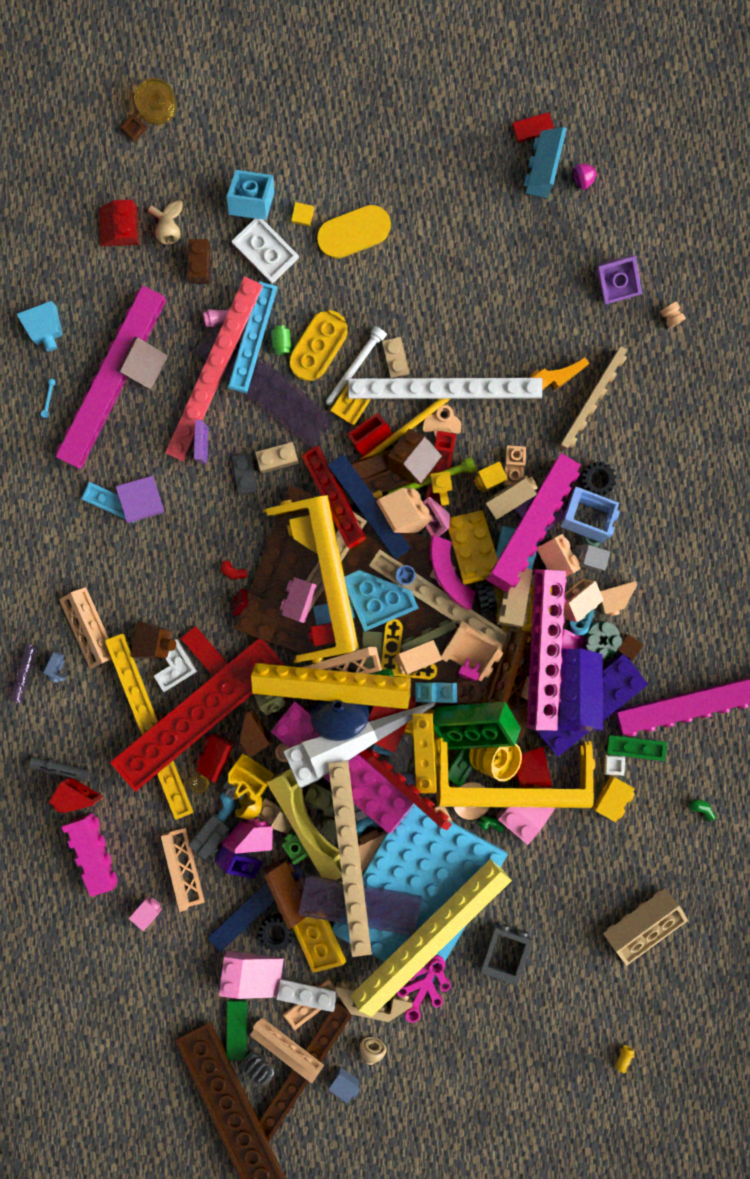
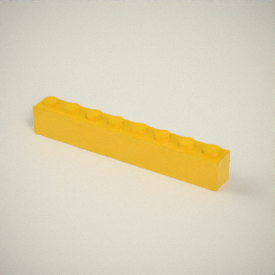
[251,663,411,709]

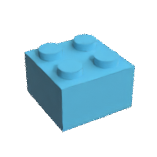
[227,170,274,220]

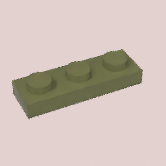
[401,620,457,652]

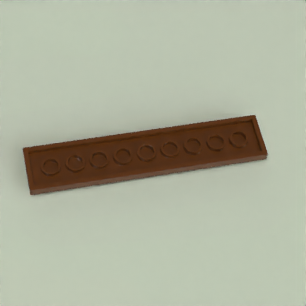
[175,1021,286,1179]

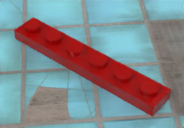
[301,445,366,549]
[359,748,452,830]

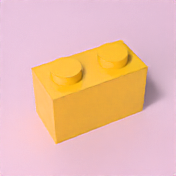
[474,461,508,493]
[592,775,635,822]

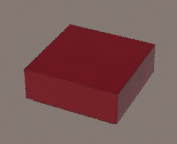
[232,589,248,616]

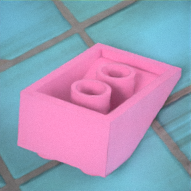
[496,788,555,845]
[219,951,284,999]

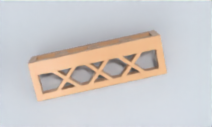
[59,587,112,669]
[303,647,382,674]
[161,827,205,912]
[250,1018,324,1083]

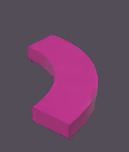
[429,535,476,611]

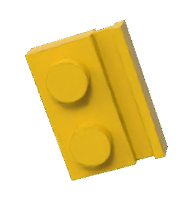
[330,382,371,426]

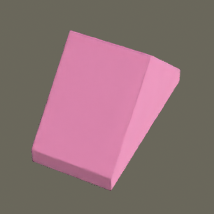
[423,497,450,537]

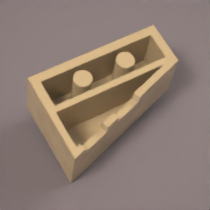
[497,568,535,629]

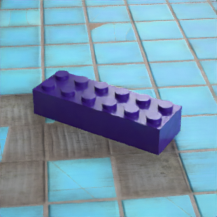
[535,653,649,757]

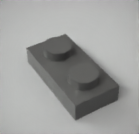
[232,454,258,495]

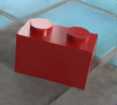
[99,200,139,247]
[196,733,235,783]
[49,777,103,813]

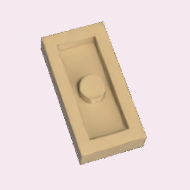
[382,337,409,379]

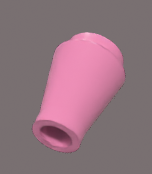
[203,309,230,328]

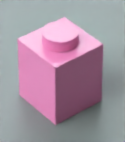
[129,897,162,931]

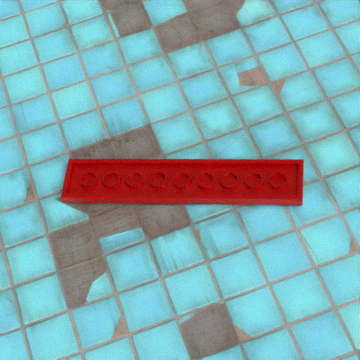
[110,639,285,792]

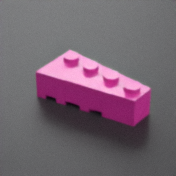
[62,813,118,897]

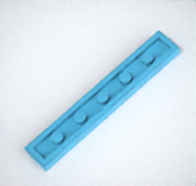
[228,281,277,394]

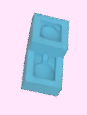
[415,682,457,703]

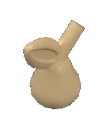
[148,200,183,245]

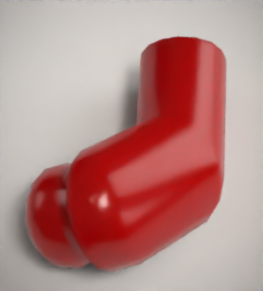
[220,560,248,580]

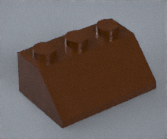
[264,857,311,930]

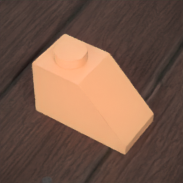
[599,581,637,617]

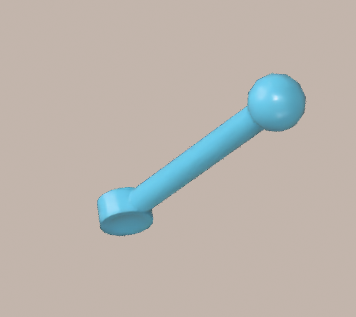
[41,379,55,418]

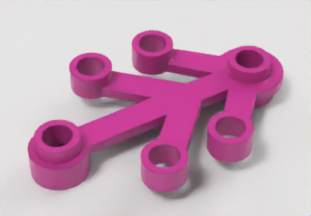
[397,955,451,1023]

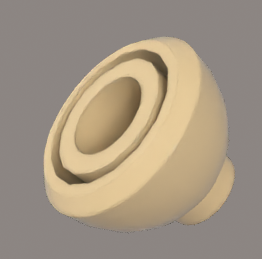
[360,1037,386,1065]

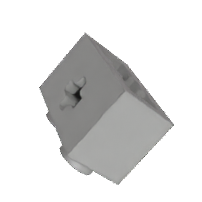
[572,545,610,571]

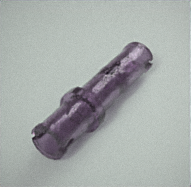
[9,644,37,703]

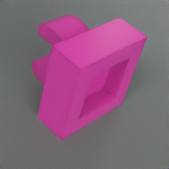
[457,659,480,683]

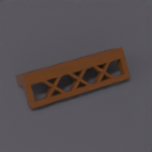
[487,627,531,710]

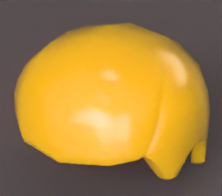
[235,794,262,820]

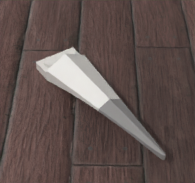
[284,702,436,788]

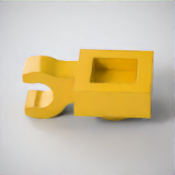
[430,471,453,506]

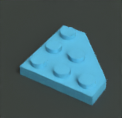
[344,570,419,631]

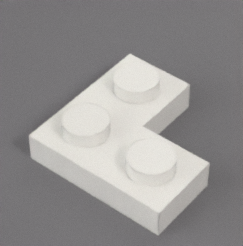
[154,639,198,692]

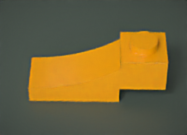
[529,357,589,390]

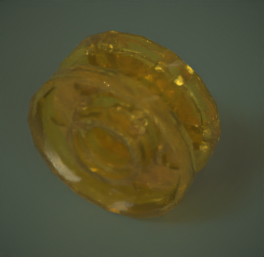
[134,78,177,125]

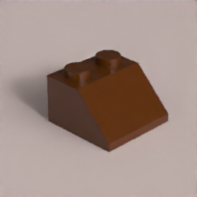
[387,429,442,485]
[239,709,273,757]

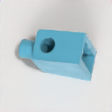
[17,301,62,351]

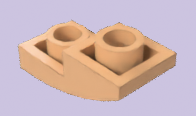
[504,445,526,487]

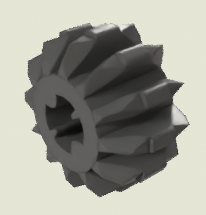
[241,1052,274,1086]

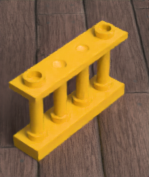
[412,709,439,793]

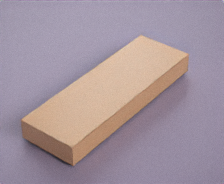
[283,978,339,1030]

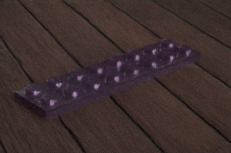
[193,324,335,448]

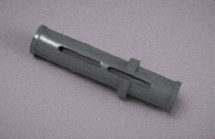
[29,757,90,782]

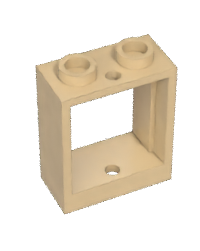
[486,475,538,520]

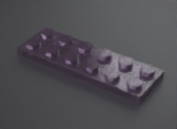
[298,875,422,936]

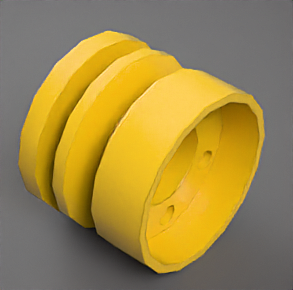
[469,744,522,782]

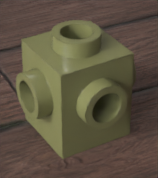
[254,694,286,716]

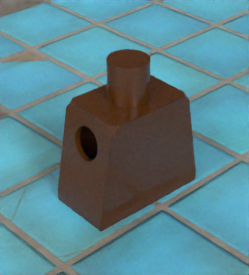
[131,621,176,659]

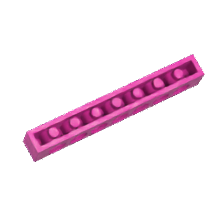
[526,570,567,730]

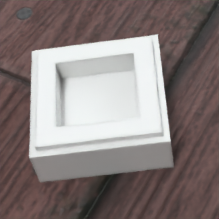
[604,755,625,776]

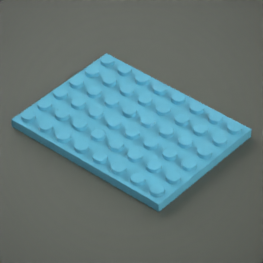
[332,805,508,982]

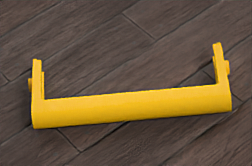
[263,495,359,663]
[435,738,595,808]

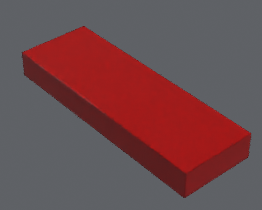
[181,626,229,676]

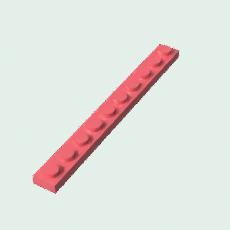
[165,276,263,461]

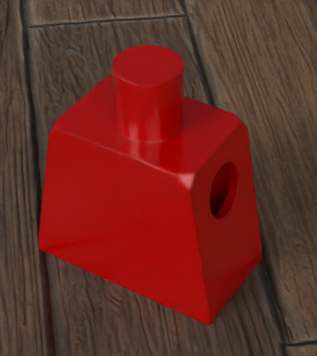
[507,747,552,789]

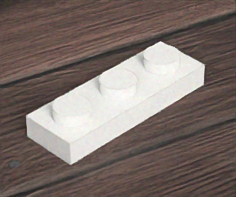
[277,979,337,1012]

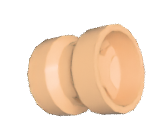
[660,302,686,329]

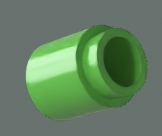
[271,326,291,355]

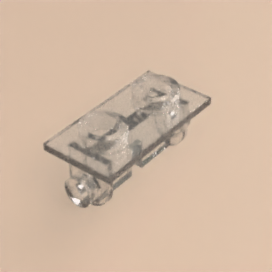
[389,734,414,774]

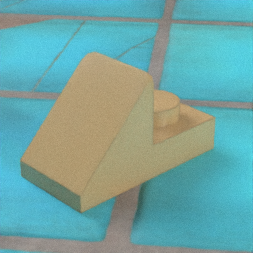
[258,798,292,834]

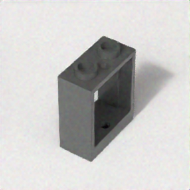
[479,923,532,985]

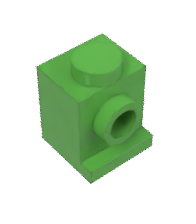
[282,832,308,865]

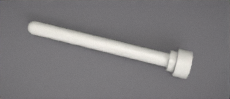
[326,326,387,405]

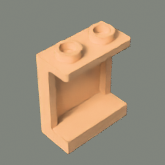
[441,621,503,681]

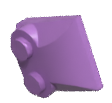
[596,255,642,305]

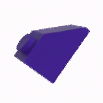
[214,846,262,879]

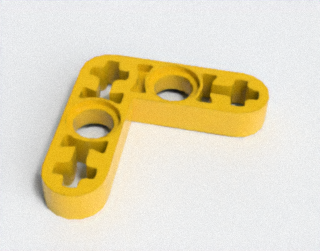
[381,619,437,679]

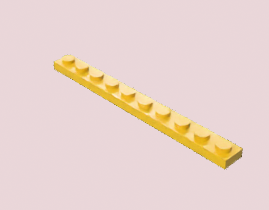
[105,633,194,820]

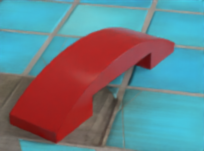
[425,431,456,508]

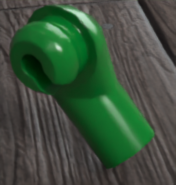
[689,799,716,822]
[478,816,505,833]

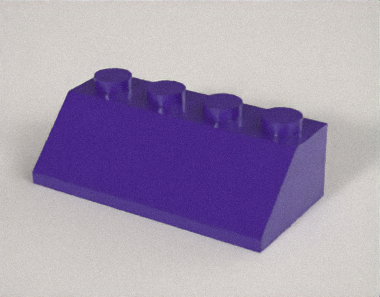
[560,648,603,731]

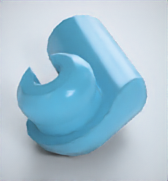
[217,791,235,821]
[356,817,378,836]

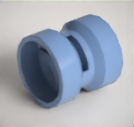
[396,565,416,585]

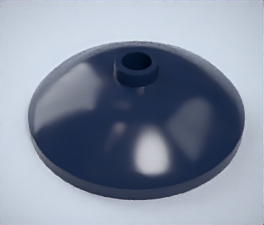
[310,700,369,741]

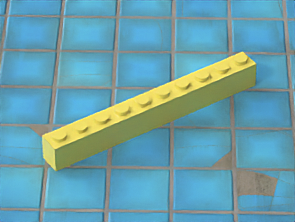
[350,859,512,1017]

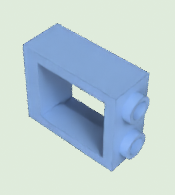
[560,487,620,543]

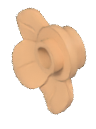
[423,405,461,437]

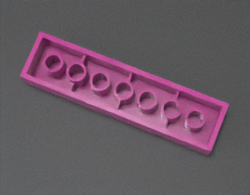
[271,702,415,834]

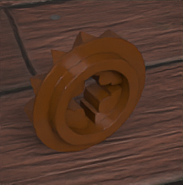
[454,677,482,705]

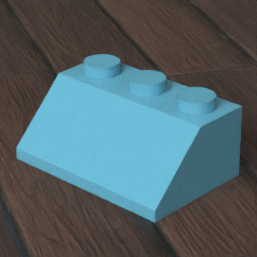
[524,127,567,198]

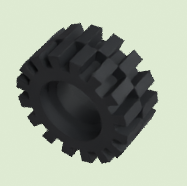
[580,461,617,496]
[474,580,498,616]
[258,914,294,952]

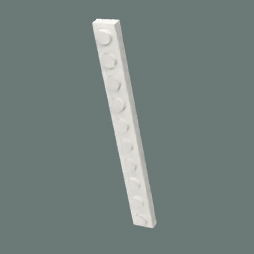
[349,378,542,399]

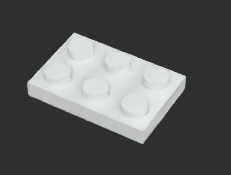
[231,218,299,284]

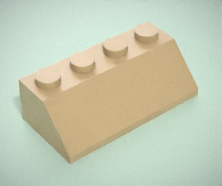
[603,888,688,966]

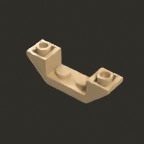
[336,980,412,1022]

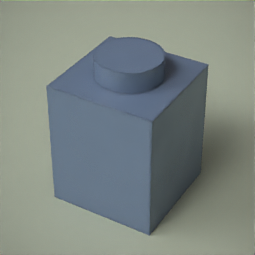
[328,1067,360,1103]

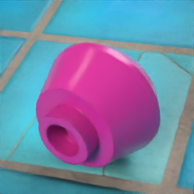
[573,163,597,190]

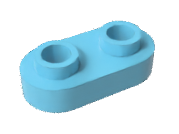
[570,609,595,635]

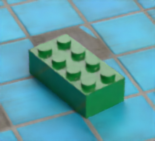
[433,702,521,750]

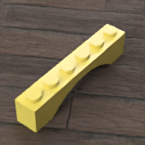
[267,768,342,884]

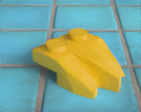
[228,753,274,802]

